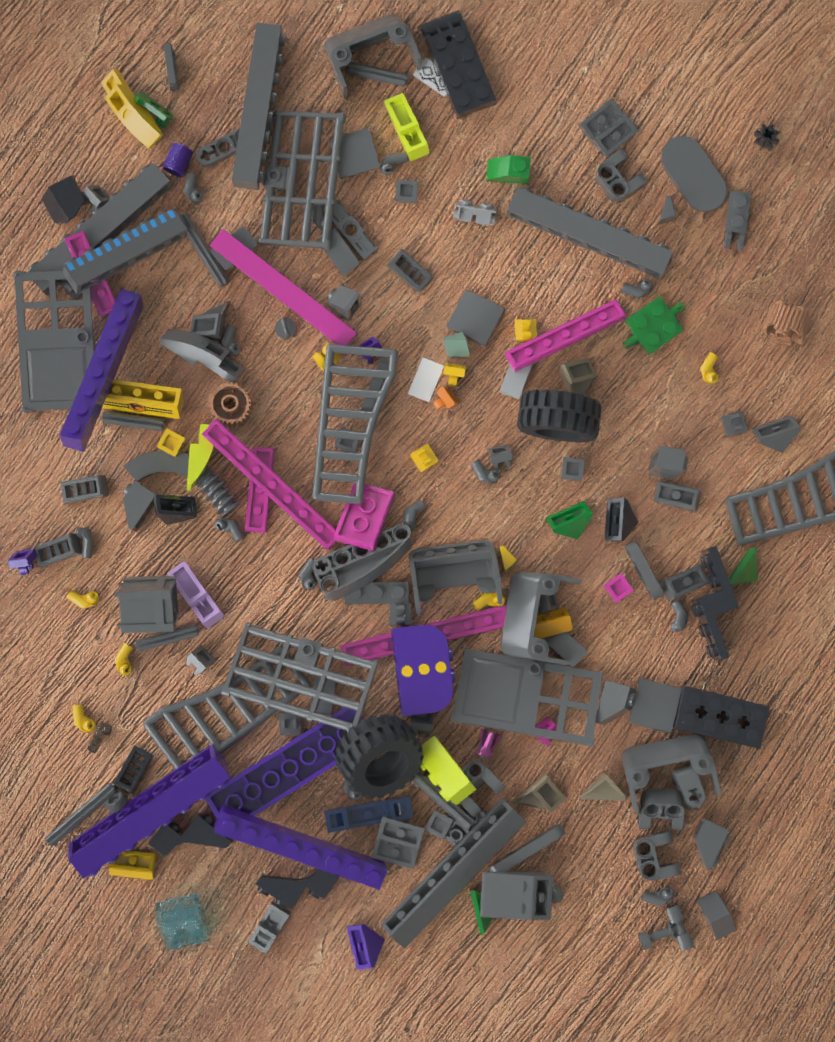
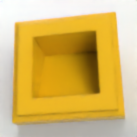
[499,545,517,573]

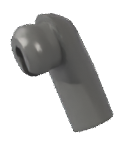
[402,499,426,530]

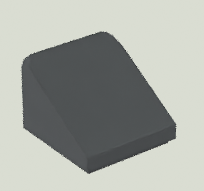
[658,196,676,225]

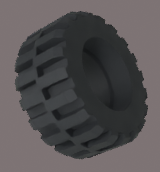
[517,389,602,443]
[336,714,424,799]

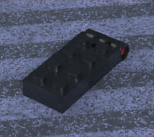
[420,10,496,119]

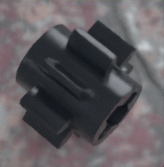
[753,124,780,151]

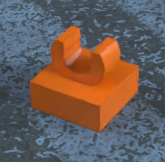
[433,386,461,410]

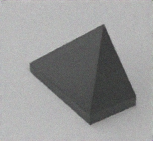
[752,415,800,453]

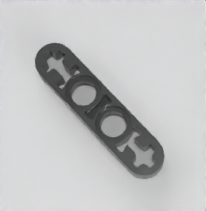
[197,124,272,168]
[488,823,566,872]

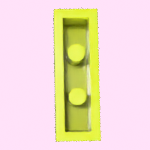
[420,735,476,806]

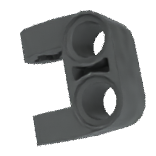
[595,148,649,203]
[460,760,506,817]
[671,765,705,810]
[637,789,684,830]
[632,830,682,881]

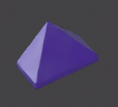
[347,924,385,970]

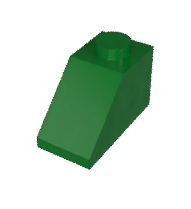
[486,155,531,185]

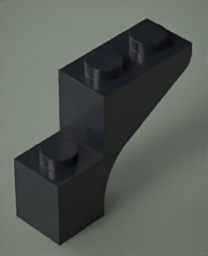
[148,814,234,857]
[255,869,340,909]

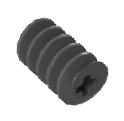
[196,471,241,519]

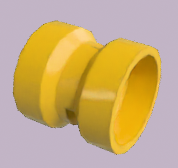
[312,343,341,371]

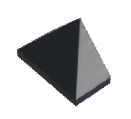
[154,494,197,525]
[605,498,638,541]

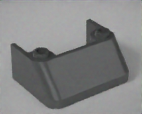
[324,14,421,99]
[409,540,503,615]
[500,571,582,665]
[622,734,722,814]

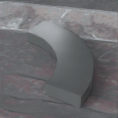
[124,450,214,482]

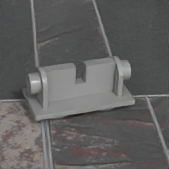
[453,199,497,226]

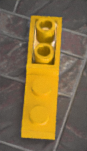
[102,69,163,149]

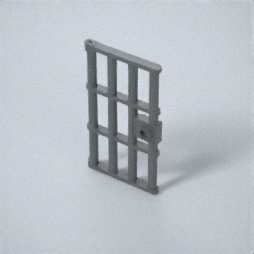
[258,111,347,250]
[222,622,379,733]

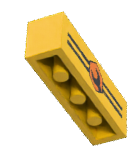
[102,379,184,419]

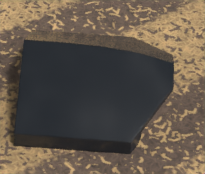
[41,176,86,223]

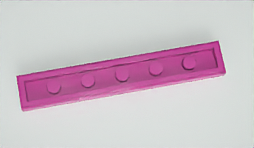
[505,299,626,372]

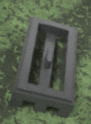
[163,43,180,91]

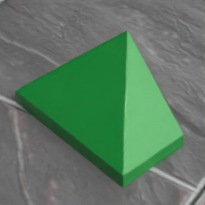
[546,501,593,539]
[728,547,758,585]
[470,888,492,935]

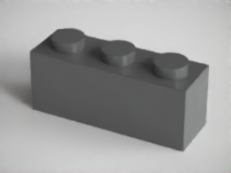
[648,446,688,480]

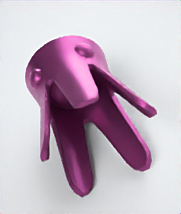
[476,728,502,762]

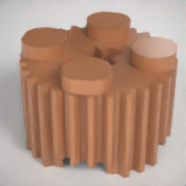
[762,300,812,345]
[208,382,253,428]

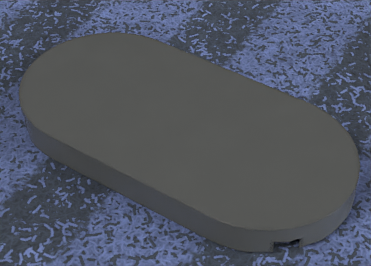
[661,136,727,212]

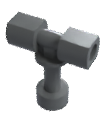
[638,904,695,951]

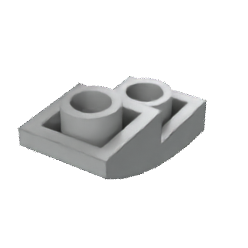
[500,363,534,400]

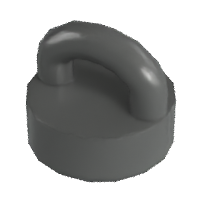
[275,317,296,340]
[105,792,129,813]

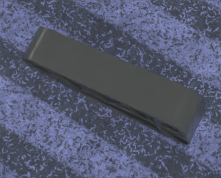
[312,524,414,601]

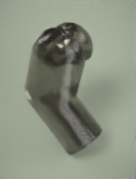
[88,723,112,753]

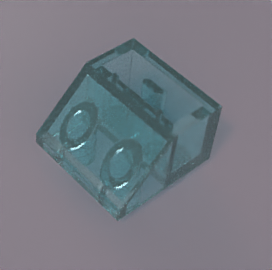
[155,894,210,950]

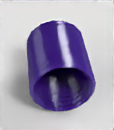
[163,143,194,177]

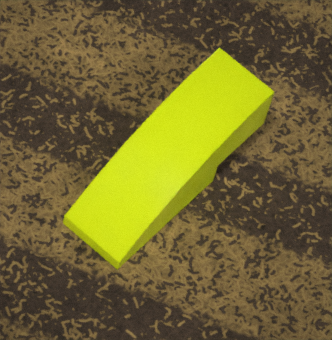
[384,93,430,162]
[186,424,214,491]

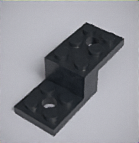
[691,546,739,661]

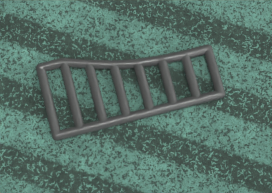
[312,344,398,504]
[725,450,835,546]
[143,646,311,769]

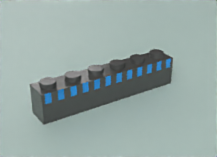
[63,208,187,294]

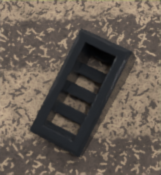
[113,745,154,796]

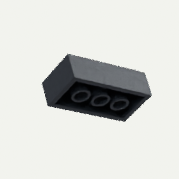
[672,686,770,749]

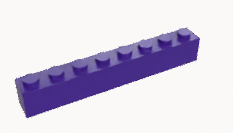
[60,289,144,452]
[214,805,388,890]

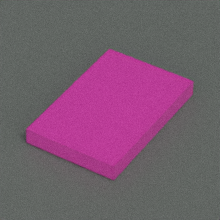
[333,482,395,551]

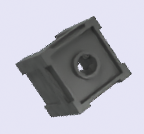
[115,576,179,633]

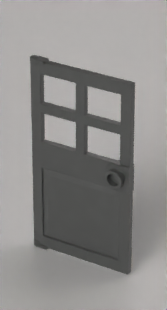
[13,271,94,413]
[450,649,603,747]

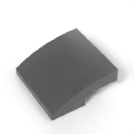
[578,98,638,157]
[329,128,380,179]
[446,290,506,347]
[628,678,681,734]
[371,816,425,869]

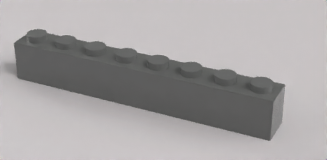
[232,23,286,190]
[28,163,173,296]
[506,187,673,279]
[380,798,526,948]

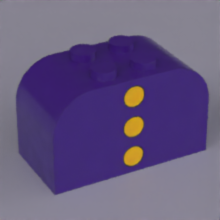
[391,625,456,716]

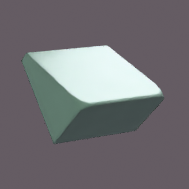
[443,332,470,357]

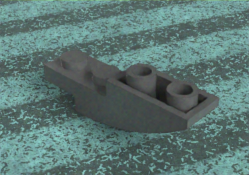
[159,329,244,383]

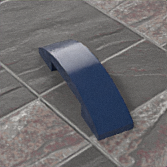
[324,796,413,833]

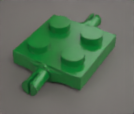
[622,296,686,355]

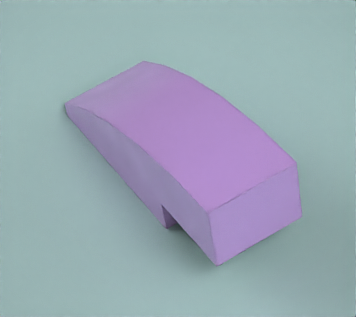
[167,561,225,629]

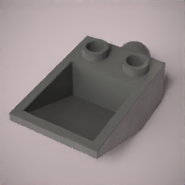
[480,871,564,920]

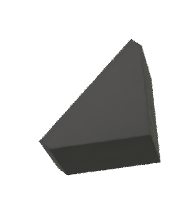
[696,890,736,940]

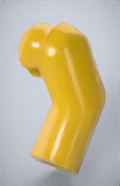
[472,592,505,611]

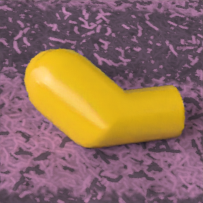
[700,352,719,384]
[67,589,99,609]
[115,643,133,676]
[72,705,96,733]

